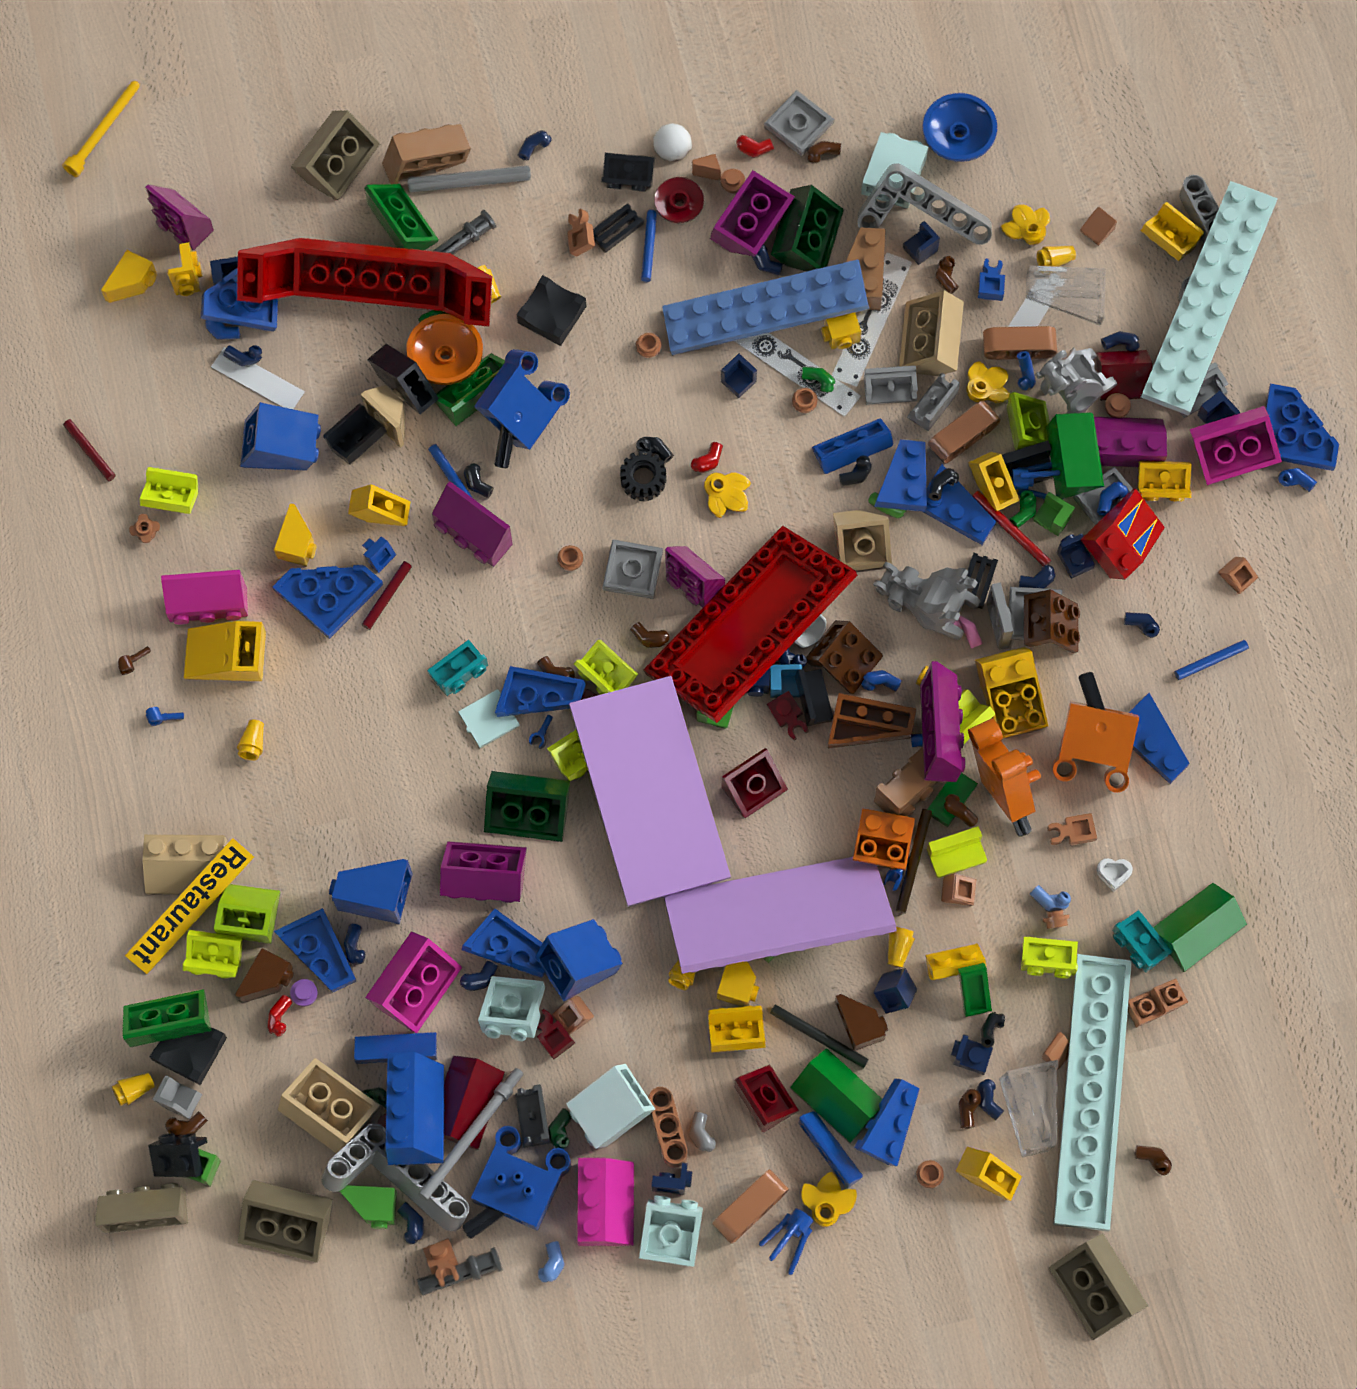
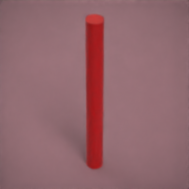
[972,491,1052,566]

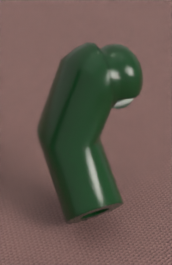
[548,1108,572,1149]

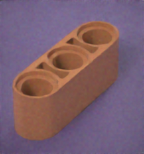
[983,326,1057,360]
[928,401,1001,464]
[648,1086,687,1168]
[712,1169,789,1244]

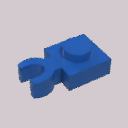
[978,259,1005,301]

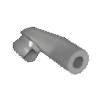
[689,1112,716,1152]

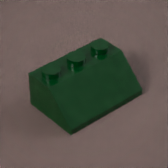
[771,184,844,272]
[484,771,570,842]

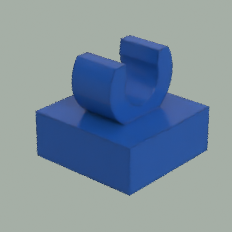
[362,536,396,573]

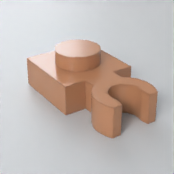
[567,208,595,257]
[1047,813,1097,846]
[423,1238,459,1286]

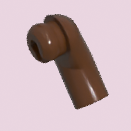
[807,141,842,163]
[935,256,959,294]
[630,622,669,648]
[537,656,575,678]
[944,794,978,827]
[959,1089,981,1129]
[165,1111,208,1137]
[1135,1145,1172,1176]

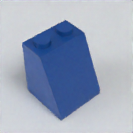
[240,402,321,471]
[329,859,413,924]
[535,919,623,1002]

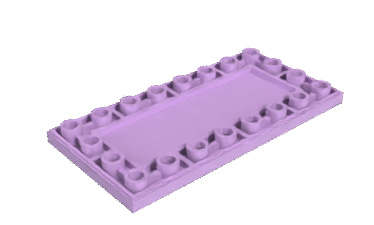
[569,676,731,907]
[664,857,896,974]

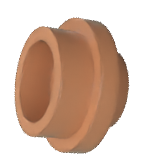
[720,169,745,193]
[636,333,661,358]
[792,388,818,413]
[1105,393,1131,418]
[557,545,583,571]
[1043,910,1070,929]
[916,1160,944,1188]

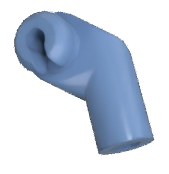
[1030,885,1071,911]
[538,1241,564,1283]

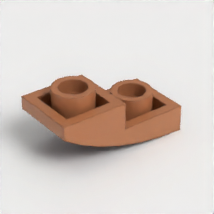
[1128,979,1188,1028]

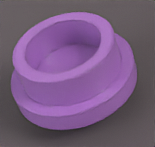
[290,979,318,1007]

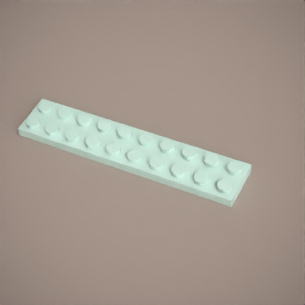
[1141,181,1278,416]
[1053,954,1132,1231]

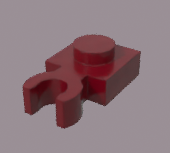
[767,691,809,741]
[537,1009,575,1059]

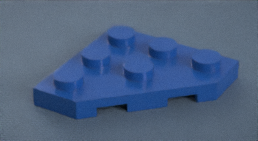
[201,268,278,332]
[1265,383,1339,471]
[272,565,383,639]

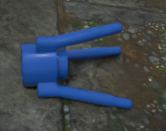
[1011,462,1063,500]
[759,1208,813,1275]

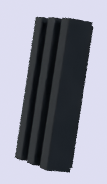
[593,203,644,253]
[966,552,998,609]

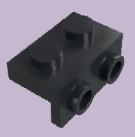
[601,153,655,192]
[323,404,387,465]
[148,1133,208,1177]

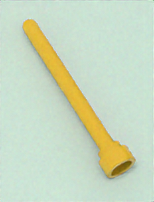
[62,81,140,177]

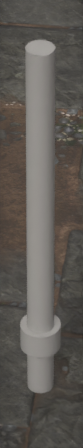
[418,1068,524,1201]

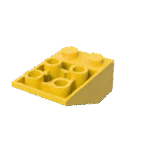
[184,621,266,681]
[975,647,1049,738]

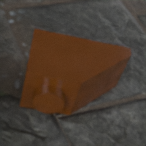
[235,948,294,1003]
[835,994,888,1051]

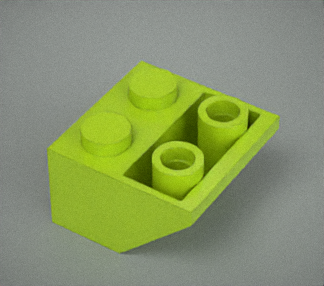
[214,884,281,944]

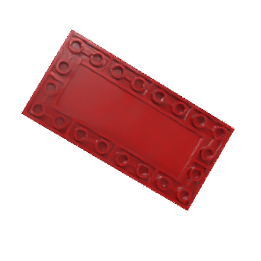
[643,525,858,723]

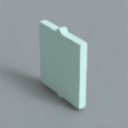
[458,689,520,748]

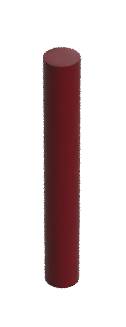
[63,419,116,481]
[362,561,412,630]

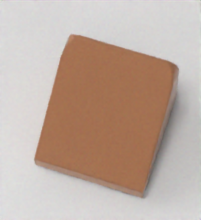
[692,154,721,181]
[1080,207,1117,246]
[1218,557,1259,594]
[941,873,977,906]
[552,996,594,1035]
[1042,1032,1070,1069]

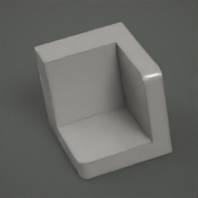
[153,1076,202,1119]

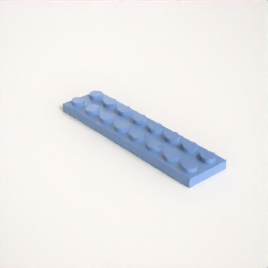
[662,259,869,355]

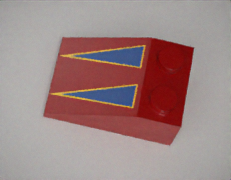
[1081,488,1165,580]

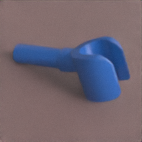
[146,707,184,726]
[529,715,553,749]
[883,856,909,891]

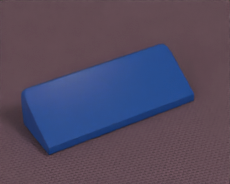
[812,418,894,474]
[354,1032,437,1064]
[799,1111,863,1188]

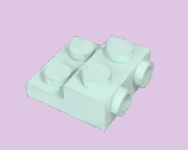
[478,976,545,1041]
[639,1195,703,1267]

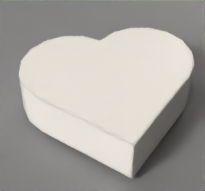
[1096,858,1133,892]

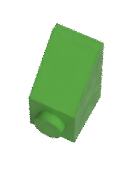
[340,1185,397,1229]

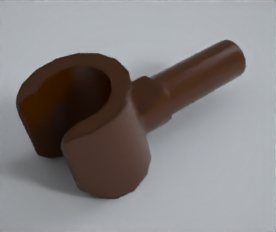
[118,646,151,675]

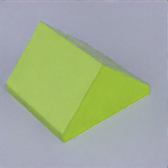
[1006,392,1050,450]

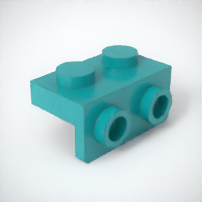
[427,639,488,696]
[1112,910,1172,973]

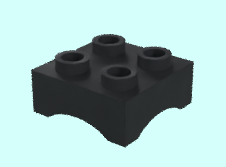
[517,275,587,346]
[150,1027,227,1085]

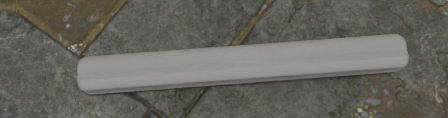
[408,166,531,192]

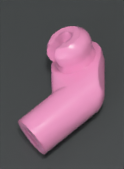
[954,616,983,648]

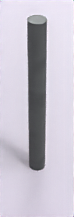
[770,1004,869,1069]

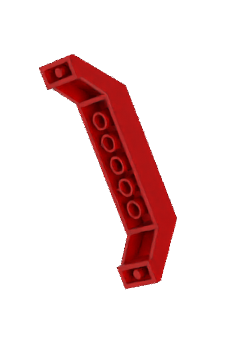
[237,238,493,327]

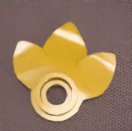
[1001,204,1050,245]
[966,361,1010,403]
[704,472,751,518]
[801,1172,857,1227]

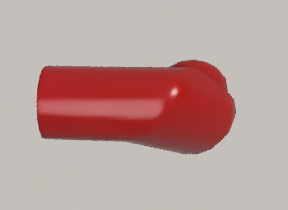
[736,135,774,157]
[691,442,723,473]
[267,995,293,1037]

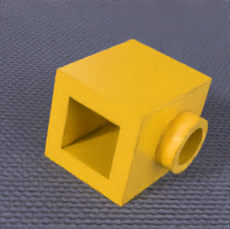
[821,312,861,350]

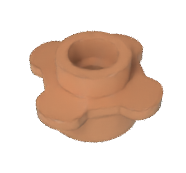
[129,514,160,543]

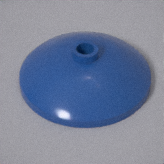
[923,93,997,162]

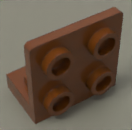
[1024,589,1080,653]
[806,620,883,694]

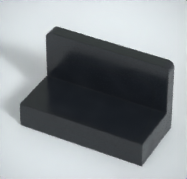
[1002,441,1053,484]
[795,669,833,726]

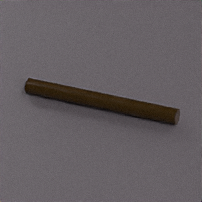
[896,809,932,914]

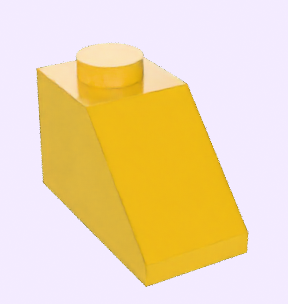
[101,250,157,303]
[968,452,1020,511]
[348,484,411,526]
[274,503,317,567]
[717,961,759,1007]
[956,1147,1022,1201]

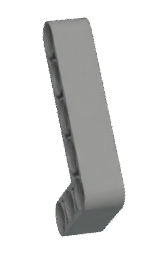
[858,163,992,245]
[1178,175,1250,302]
[322,1124,469,1232]

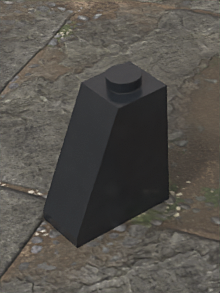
[367,344,439,415]

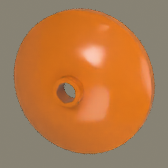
[407,314,483,385]

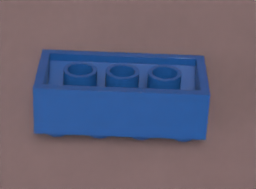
[386,1052,444,1165]

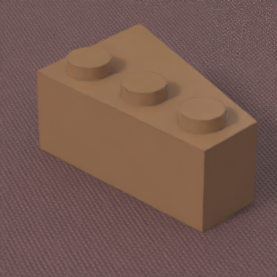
[382,124,471,184]
[846,227,885,310]
[874,747,945,817]

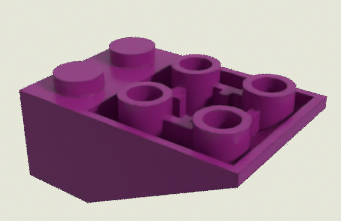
[145,184,214,251]
[665,546,725,608]

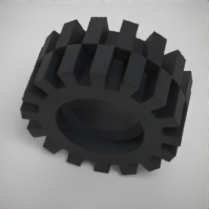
[620,451,667,501]

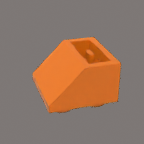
[853,808,915,870]

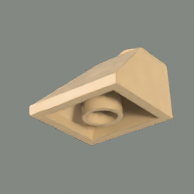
[361,385,405,448]
[833,510,892,571]

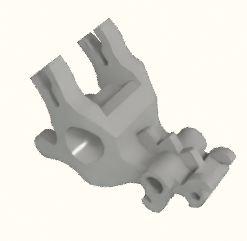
[1035,347,1117,414]
[873,562,980,640]

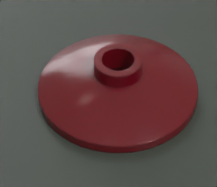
[654,177,704,223]

